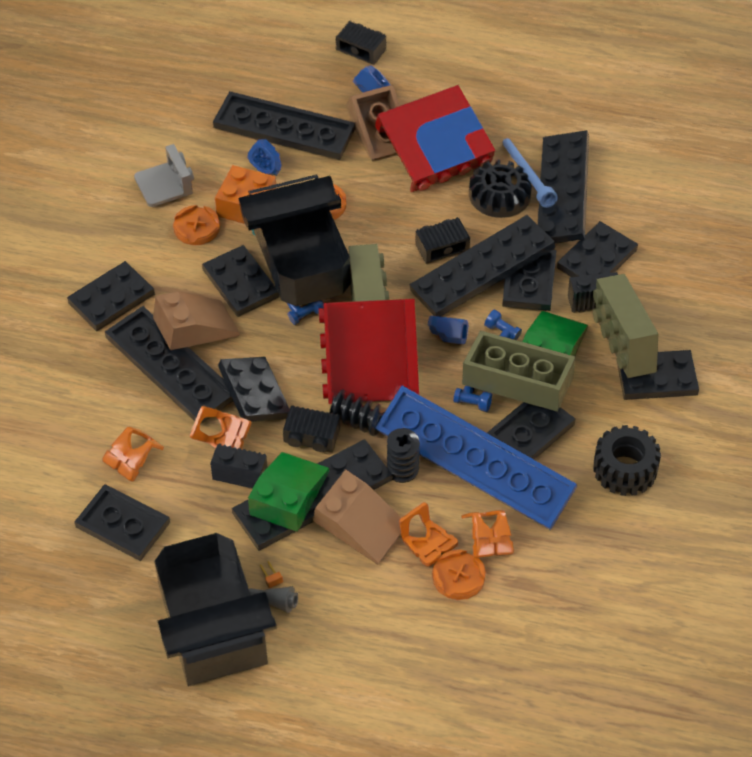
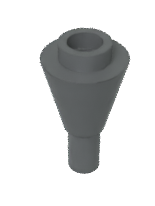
[249,586,298,613]

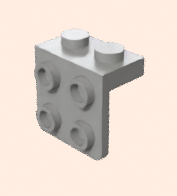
[134,144,194,207]

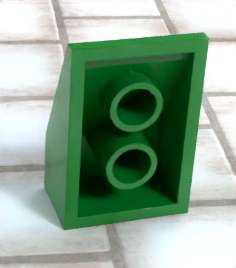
[522,311,588,356]
[248,452,329,532]

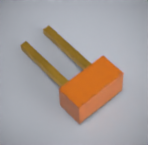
[260,561,283,588]

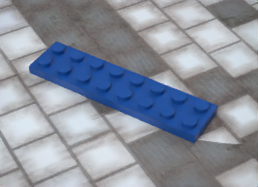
[375,386,577,531]

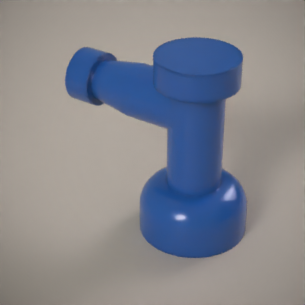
[287,300,323,325]
[484,309,522,340]
[453,385,492,413]

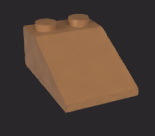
[346,85,400,161]
[153,291,240,350]
[313,470,402,565]

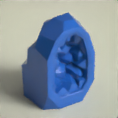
[353,65,390,93]
[247,139,282,176]
[428,316,469,344]

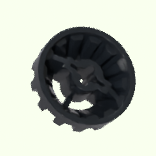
[469,160,532,218]

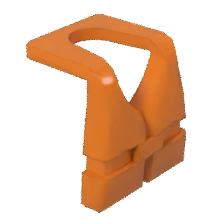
[190,406,252,449]
[102,426,164,482]
[399,502,458,567]
[461,510,514,558]

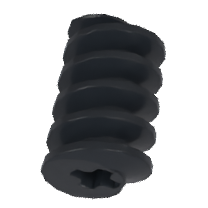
[329,389,385,436]
[387,428,420,483]

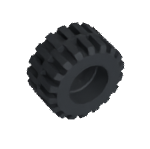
[593,425,661,496]

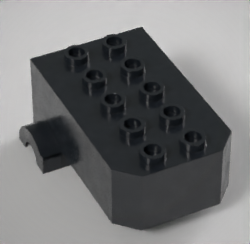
[238,174,351,306]
[154,533,277,686]

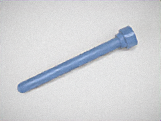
[502,138,558,208]

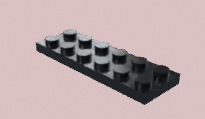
[213,91,356,160]
[537,130,589,243]
[409,215,555,317]
[105,306,233,425]
[232,439,392,551]

